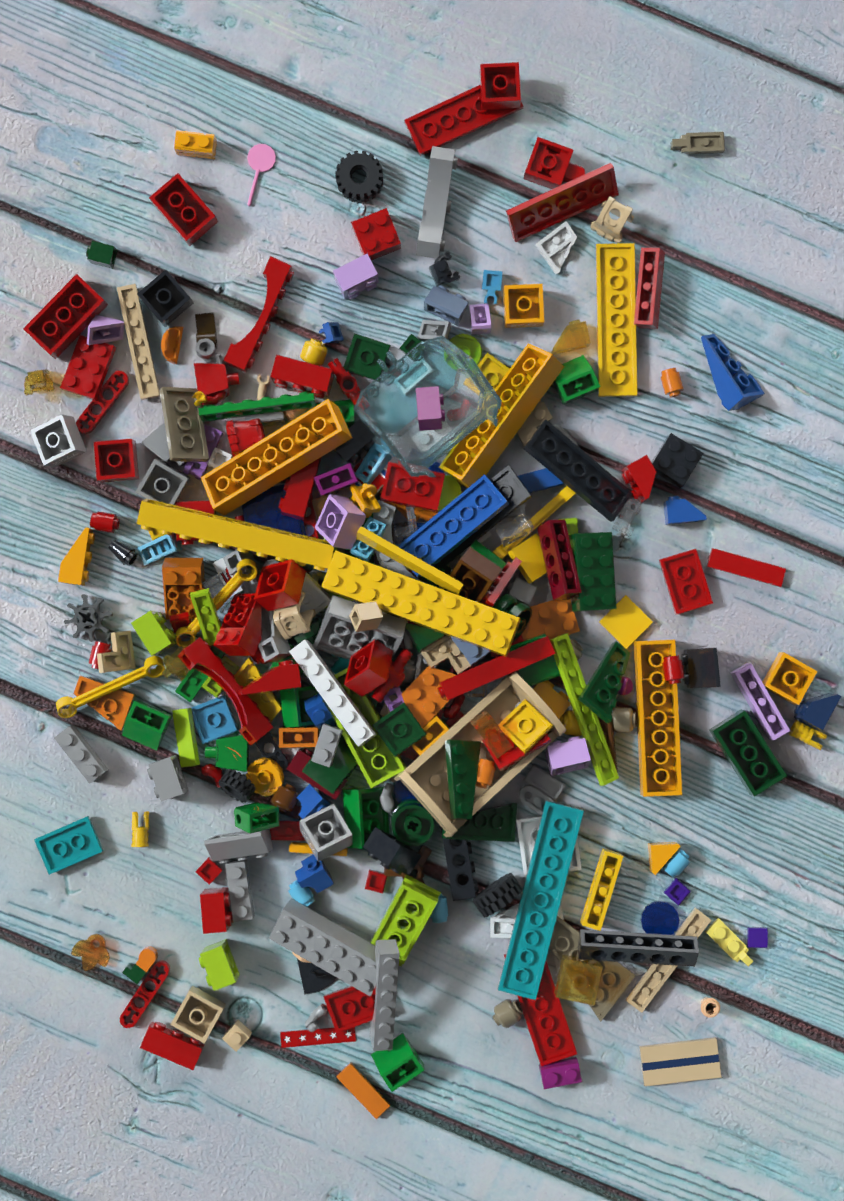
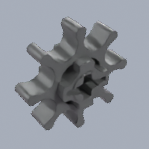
[64,594,113,642]

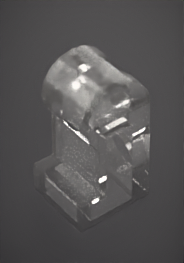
[612,499,642,537]
[494,514,534,547]
[202,574,232,613]

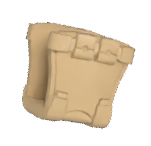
[590,196,634,244]
[273,590,316,640]

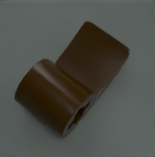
[195,312,218,349]

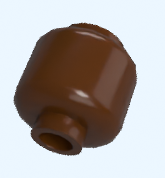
[271,784,299,814]

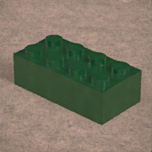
[569,532,617,612]
[709,709,787,797]

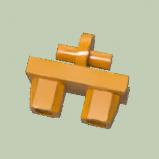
[349,483,381,518]

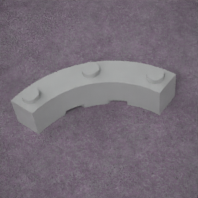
[416,146,458,259]
[373,500,424,583]

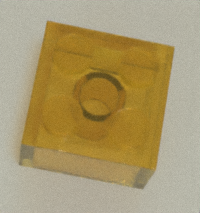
[554,954,603,1006]

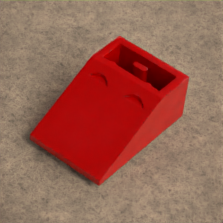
[214,593,261,656]

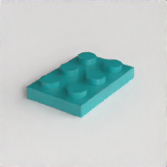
[34,816,104,875]

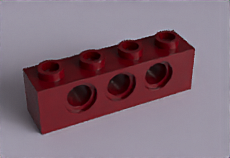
[537,519,582,601]

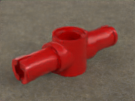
[328,358,369,413]
[371,648,413,703]

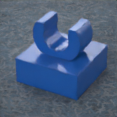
[319,322,344,343]

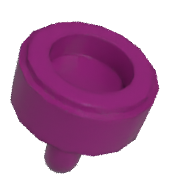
[617,676,633,695]

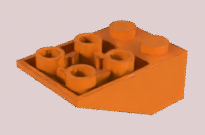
[162,558,204,619]

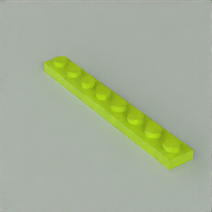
[550,633,619,786]

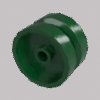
[492,594,532,643]
[391,798,434,847]

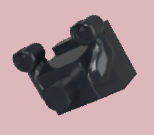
[429,251,460,287]

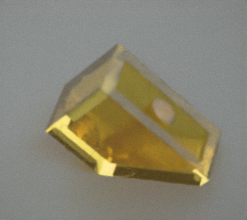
[551,320,591,355]

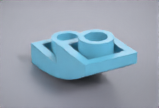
[350,517,387,562]

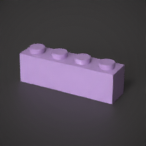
[730,663,790,740]

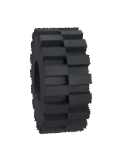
[335,151,383,203]
[472,873,523,918]

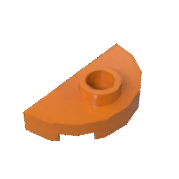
[161,326,184,364]

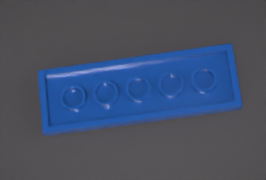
[398,474,509,578]

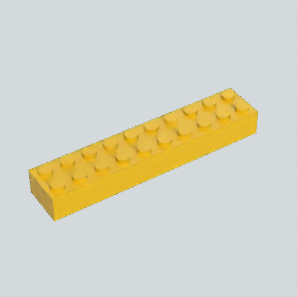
[137,498,334,571]
[321,550,520,657]

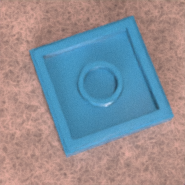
[191,695,239,745]

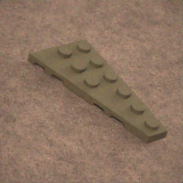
[549,916,636,1022]

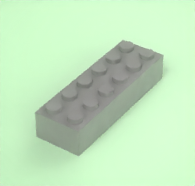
[269,898,376,996]

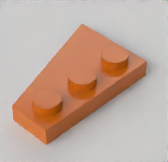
[73,676,135,731]

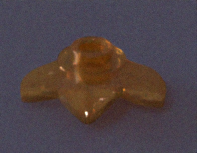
[71,934,110,971]

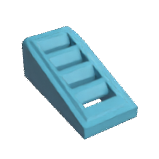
[355,443,393,485]
[137,533,182,566]

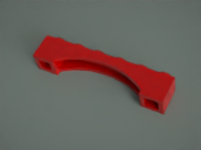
[223,256,294,373]
[178,637,274,746]

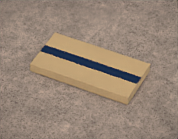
[639,1037,721,1086]

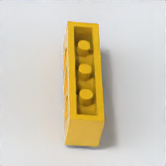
[580,848,624,931]

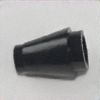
[108,540,138,566]

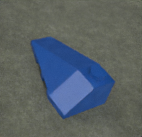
[701,334,765,411]

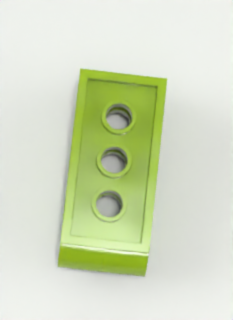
[370,875,441,967]

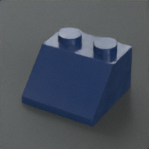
[794,693,841,730]

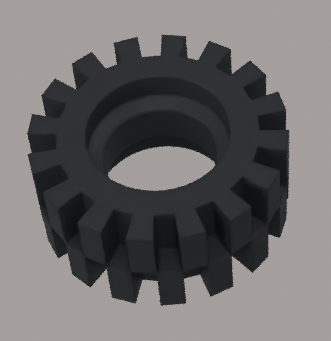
[218,769,256,803]

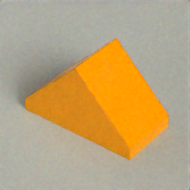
[648,842,681,875]

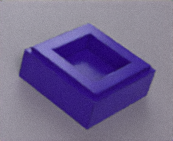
[663,878,691,906]
[747,927,768,948]

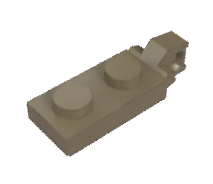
[670,132,725,154]

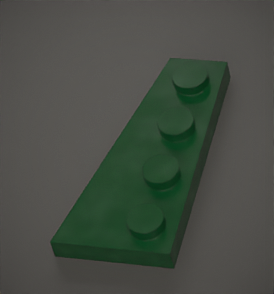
[578,641,630,724]
[445,739,481,820]
[442,803,517,842]

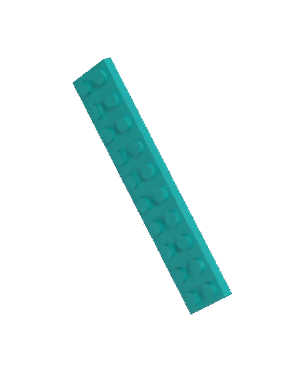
[498,801,584,1000]

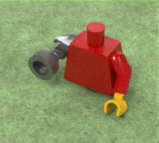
[192,338,239,406]

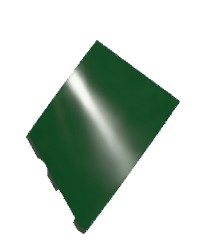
[302,725,358,794]

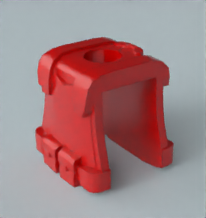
[226,418,265,457]

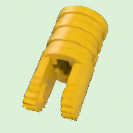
[789,720,827,751]
[131,811,149,847]

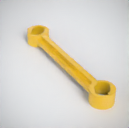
[492,486,576,560]
[176,559,257,649]
[56,656,165,718]

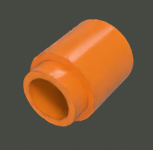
[661,368,684,397]
[476,759,496,789]

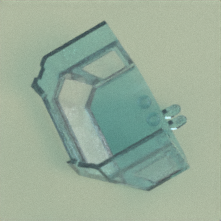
[353,336,502,477]

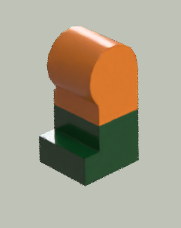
[122,946,158,984]

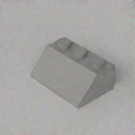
[204,829,273,863]

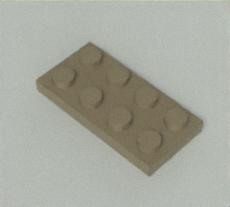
[160,387,209,462]

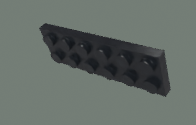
[524,419,632,522]
[441,465,532,565]

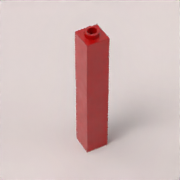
[437,636,556,701]

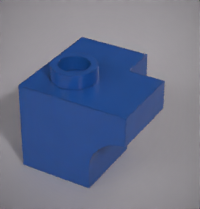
[296,784,333,819]
[295,854,334,894]

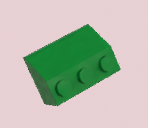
[343,786,389,849]

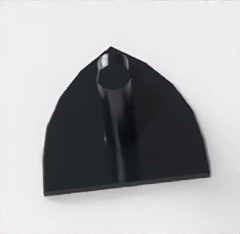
[297,959,337,995]

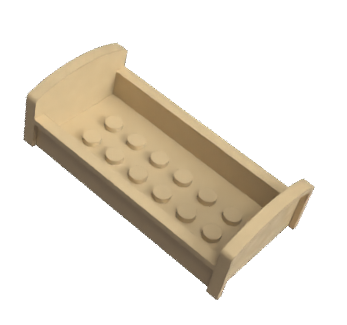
[394,672,566,837]

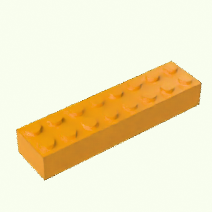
[439,343,564,488]
[201,399,352,515]
[634,640,682,797]

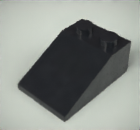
[681,648,721,688]

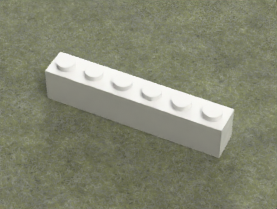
[289,640,377,747]

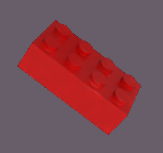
[23,274,108,359]

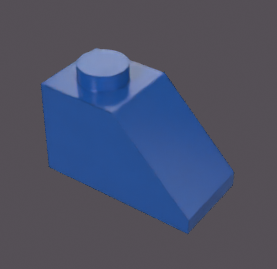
[663,496,707,525]
[304,693,337,730]

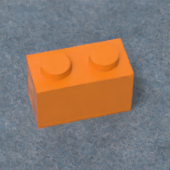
[279,727,319,748]

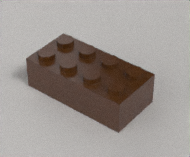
[442,547,502,603]

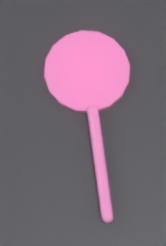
[247,144,276,206]

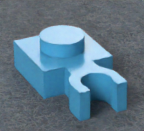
[482,270,503,304]

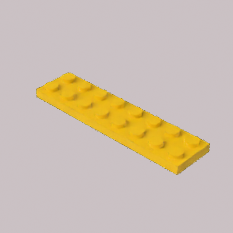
[596,243,637,397]

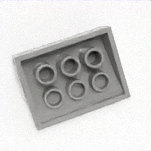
[313,595,407,660]

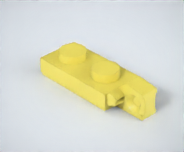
[705,918,753,967]

